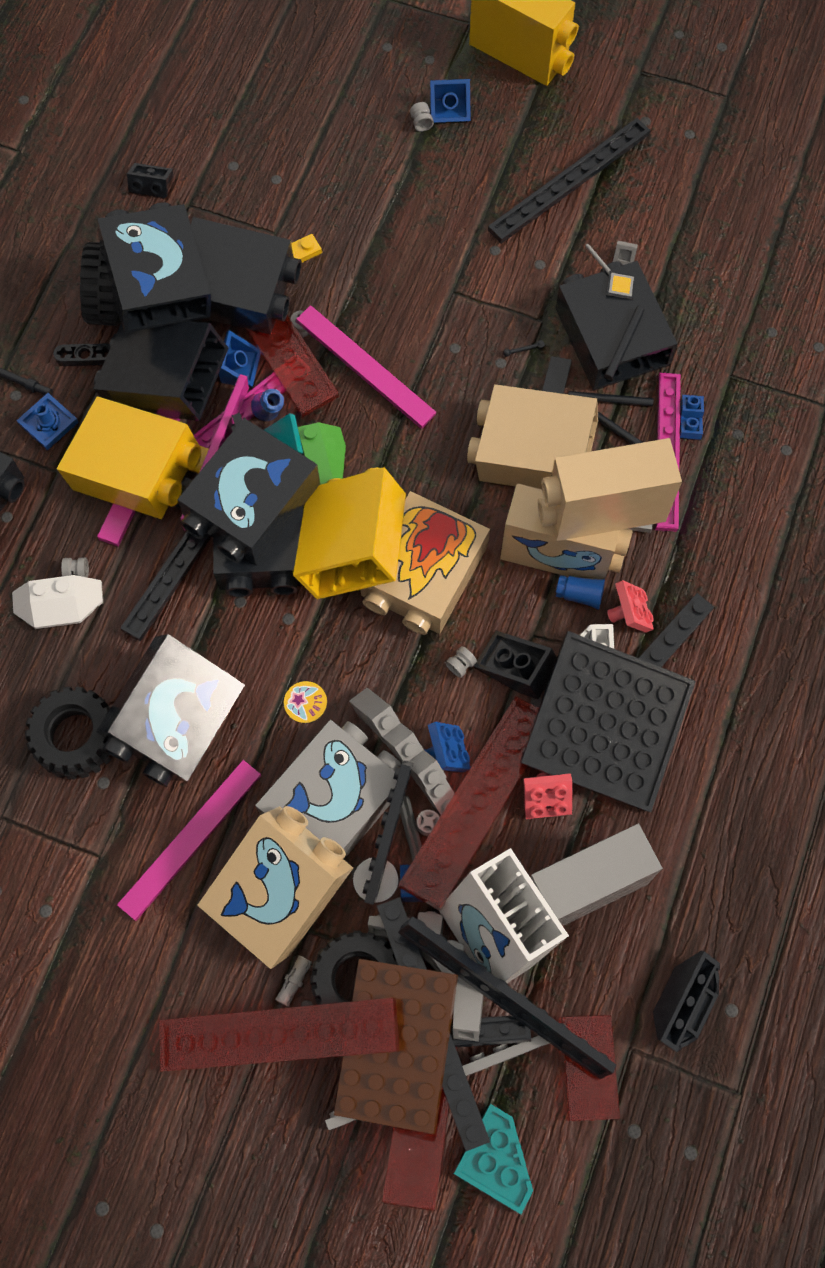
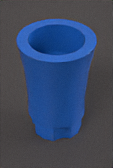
[251,389,284,421]
[556,575,605,610]

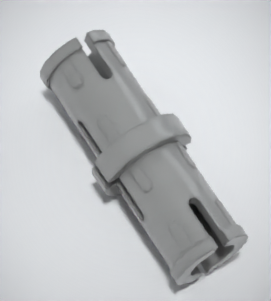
[275,955,312,1007]

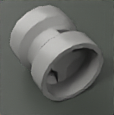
[410,102,434,132]
[61,558,89,578]
[445,646,477,678]

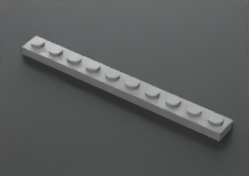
[325,1036,549,1130]

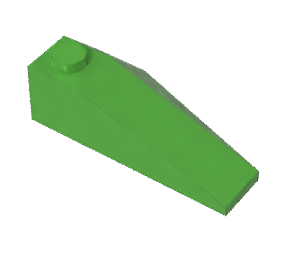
[298,422,346,485]

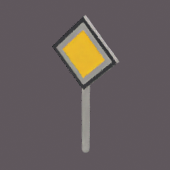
[585,244,636,300]

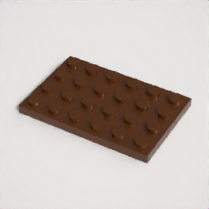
[334,959,458,1134]

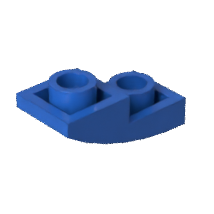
[680,395,704,440]

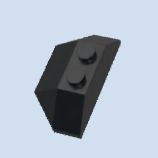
[653,951,720,1052]

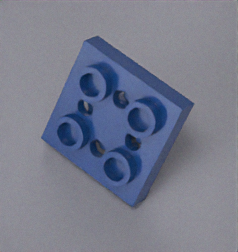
[16,393,79,450]
[424,722,471,772]

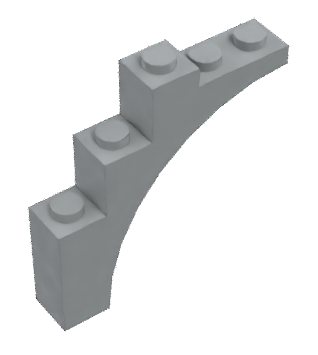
[349,688,463,821]
[368,911,484,1042]

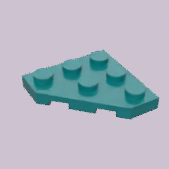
[453,1104,533,1214]

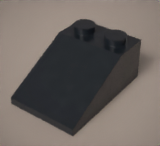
[474,630,557,699]

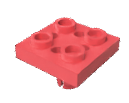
[607,580,654,633]
[524,772,572,819]

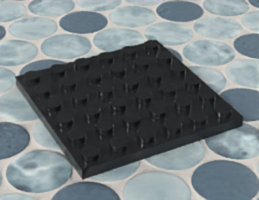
[519,631,696,812]

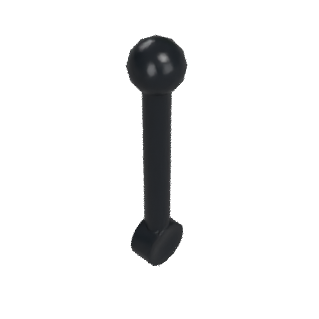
[503,340,545,357]

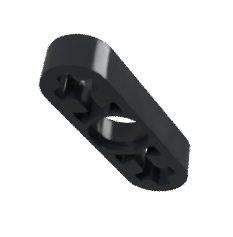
[53,343,110,366]

